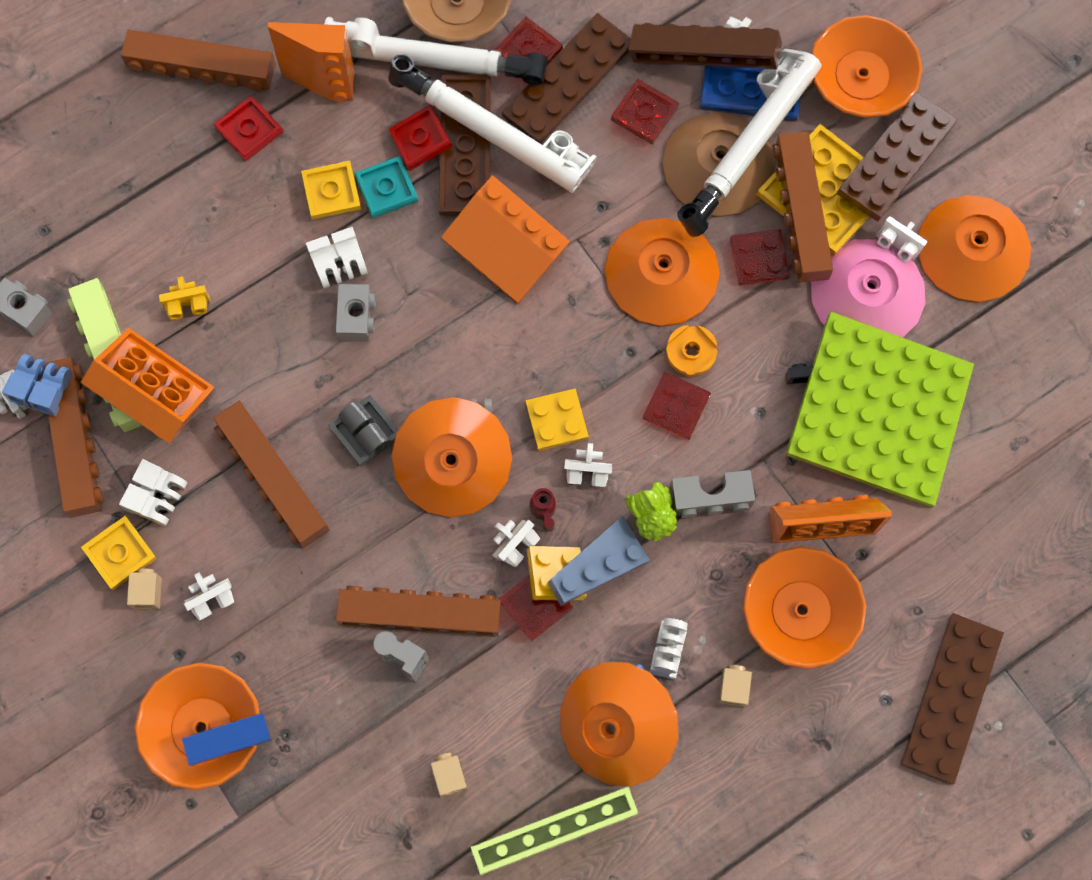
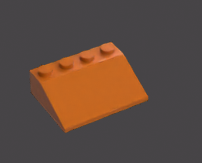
[268,22,355,102]
[441,175,570,304]
[81,328,215,444]
[768,495,892,543]

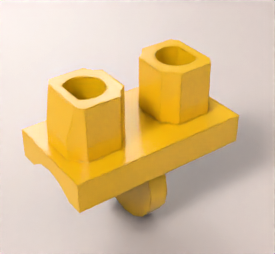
[159,276,210,321]

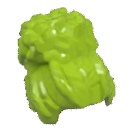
[625,482,677,542]

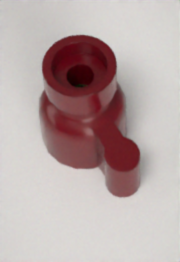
[530,488,556,532]

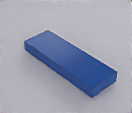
[182,713,271,766]

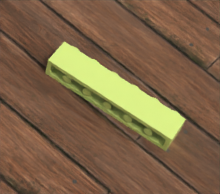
[67,278,143,433]
[471,787,638,875]

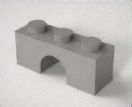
[670,470,755,518]

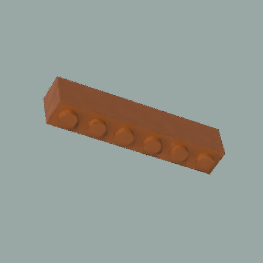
[121,29,276,90]
[772,131,833,283]
[46,357,104,518]
[213,400,330,548]
[336,586,501,637]

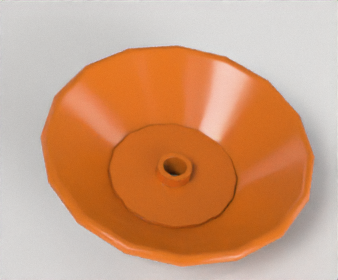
[812,15,923,118]
[918,195,1031,302]
[604,218,720,326]
[392,397,512,518]
[743,546,867,669]
[560,662,678,786]
[134,663,260,790]

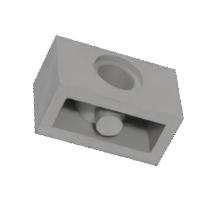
[0,277,52,337]
[336,284,376,342]

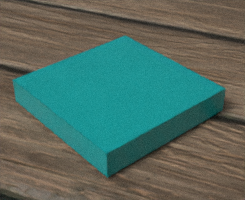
[354,156,419,219]

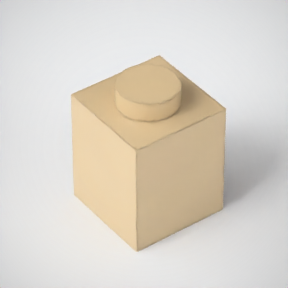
[127,569,162,610]
[718,665,752,708]
[431,753,467,798]

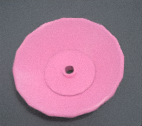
[811,239,925,338]

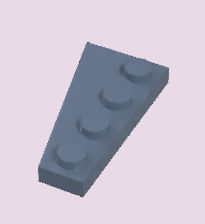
[548,516,650,606]

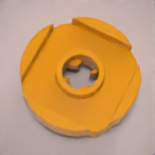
[666,325,717,378]

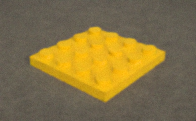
[756,124,870,256]

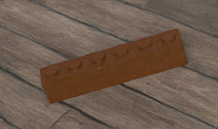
[629,23,782,69]

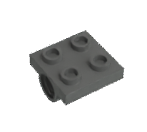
[328,395,398,467]

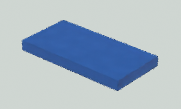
[699,66,800,122]

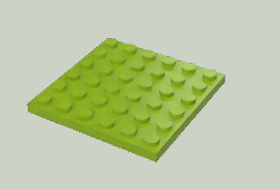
[786,312,974,508]

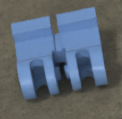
[2,354,72,417]

